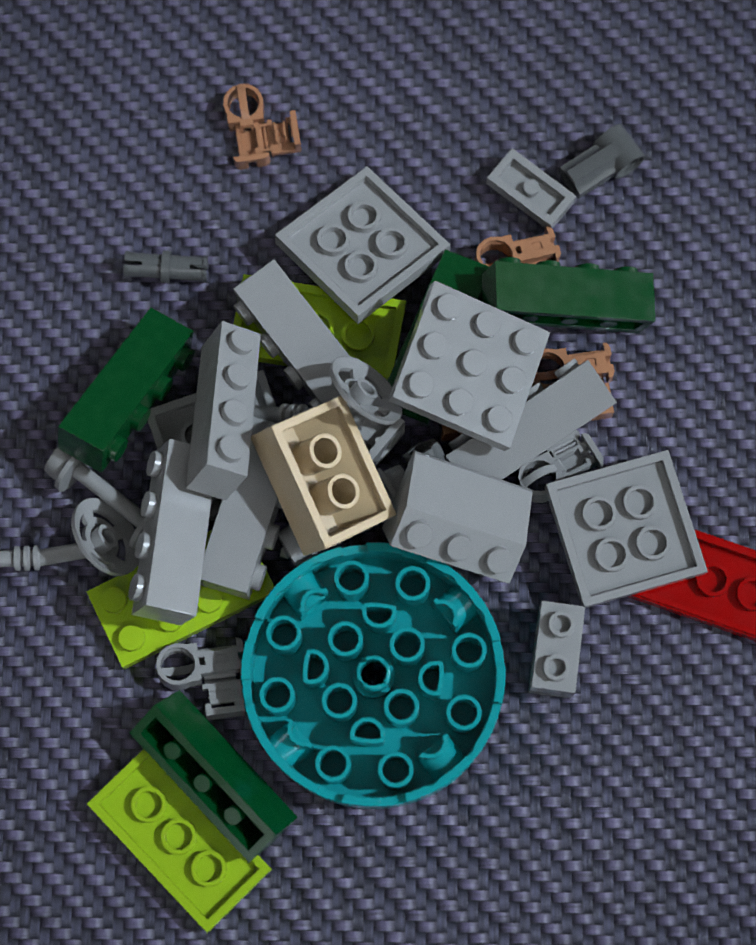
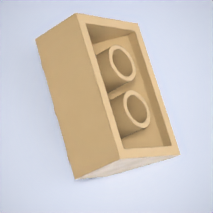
[251,396,397,556]

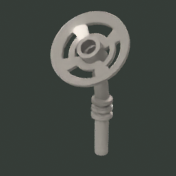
[253,356,402,425]
[0,498,139,576]

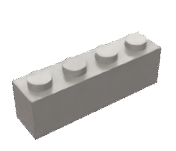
[233,260,350,408]
[186,321,261,501]
[446,358,617,480]
[200,417,282,600]
[129,439,212,625]

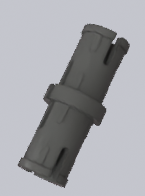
[124,250,208,283]

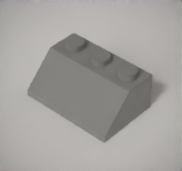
[382,450,533,584]

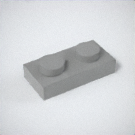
[486,148,576,229]

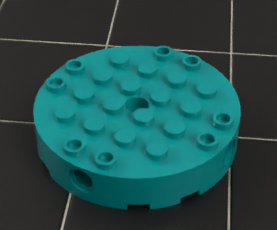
[241,542,506,809]

